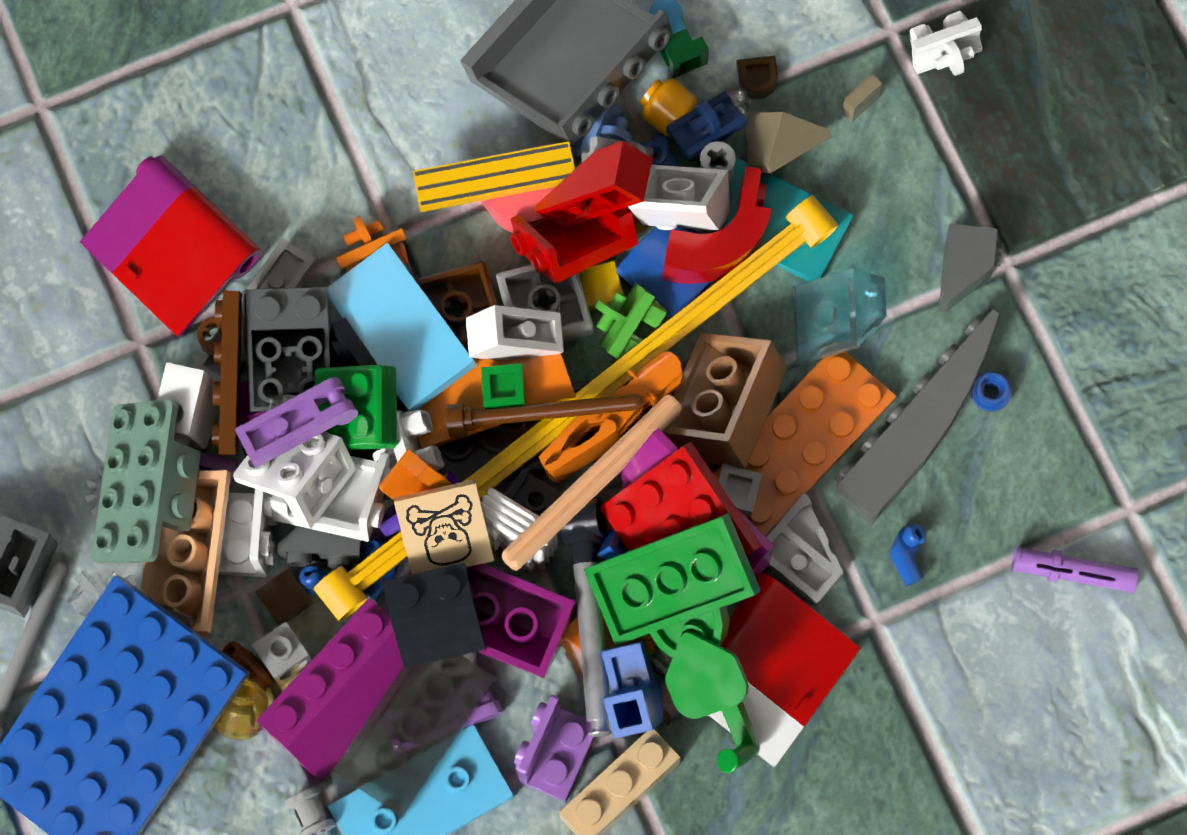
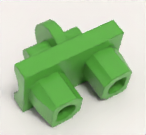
[595,283,667,359]

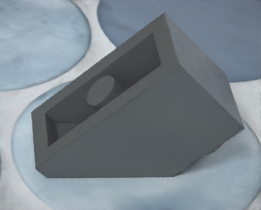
[938,223,1003,312]

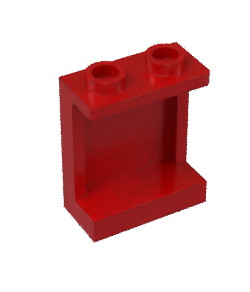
[510,207,638,284]

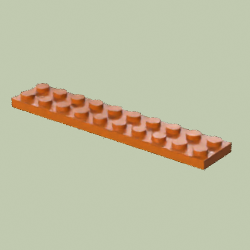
[565,344,897,655]

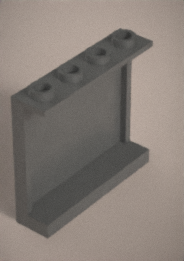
[460,0,673,147]

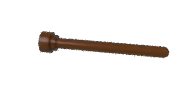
[446,394,644,437]

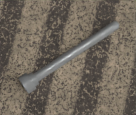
[0,560,67,744]

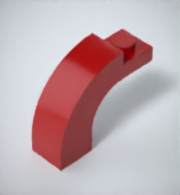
[661,166,772,284]

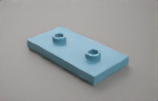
[327,725,514,835]

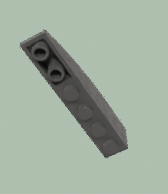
[834,309,999,526]

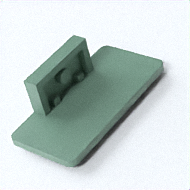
[91,399,201,565]

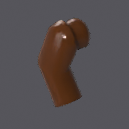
[223,641,272,697]

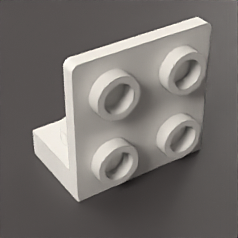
[233,432,356,529]
[218,489,278,577]

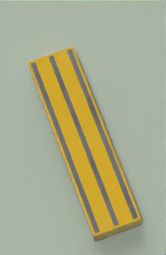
[413,141,575,212]

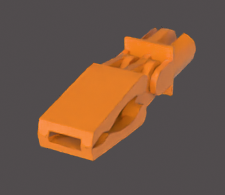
[539,351,684,484]

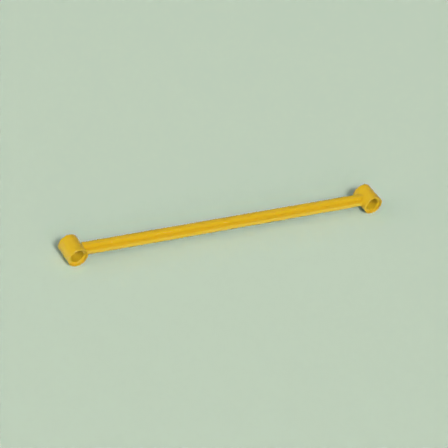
[313,195,839,622]

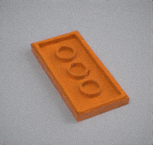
[418,349,576,449]

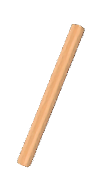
[502,395,682,570]

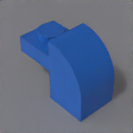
[601,640,664,739]

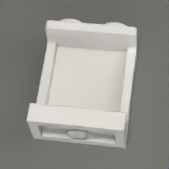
[270,452,392,542]

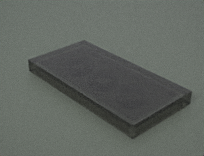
[333,656,496,819]

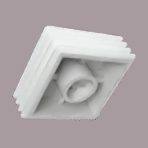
[481,488,558,572]

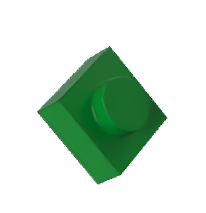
[481,363,526,409]

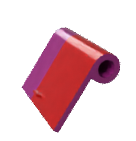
[80,155,263,337]

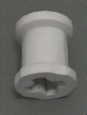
[699,141,736,183]
[285,787,336,835]

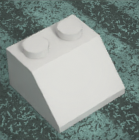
[628,165,730,233]

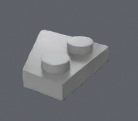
[766,493,843,606]

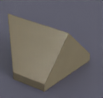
[744,112,832,173]

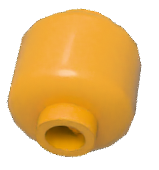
[639,78,698,137]

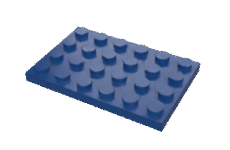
[0,575,250,835]

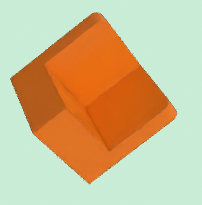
[379,449,452,500]

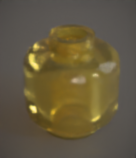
[214,678,269,740]

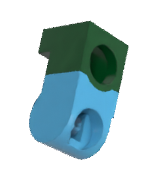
[649,0,709,79]

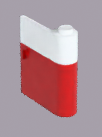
[707,573,861,767]

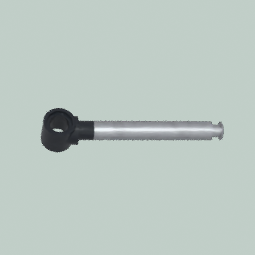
[558,497,612,737]

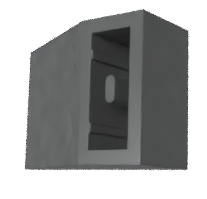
[241,287,330,412]
[0,515,58,618]

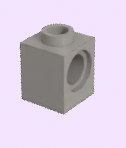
[252,622,312,687]

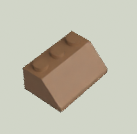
[662,333,787,468]

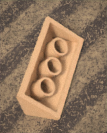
[140,470,231,637]

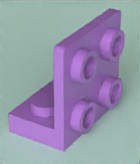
[514,695,595,803]

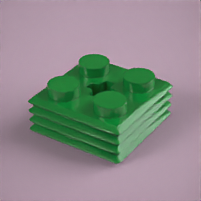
[315,365,397,450]

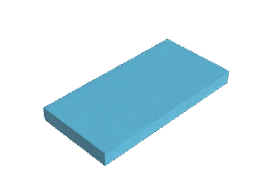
[327,243,477,411]

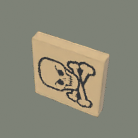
[394,479,494,574]

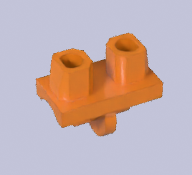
[335,215,409,273]

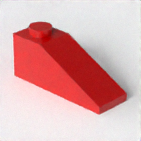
[535,141,652,228]

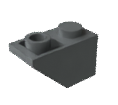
[277,526,364,569]

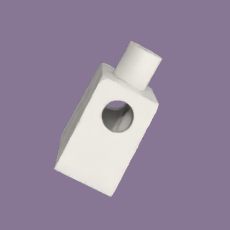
[157,363,220,449]

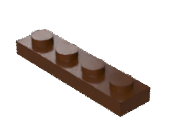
[212,290,243,456]

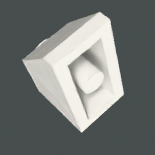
[466,305,564,361]

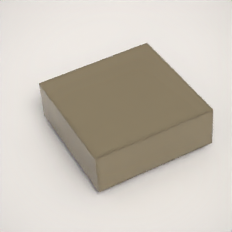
[842,74,882,123]

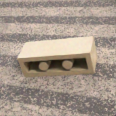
[559,730,680,835]

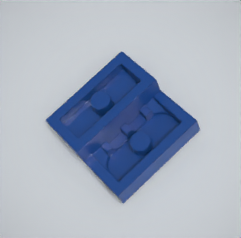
[616,226,714,318]

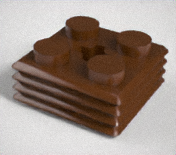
[415,261,497,349]

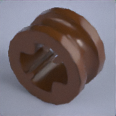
[197,317,222,356]

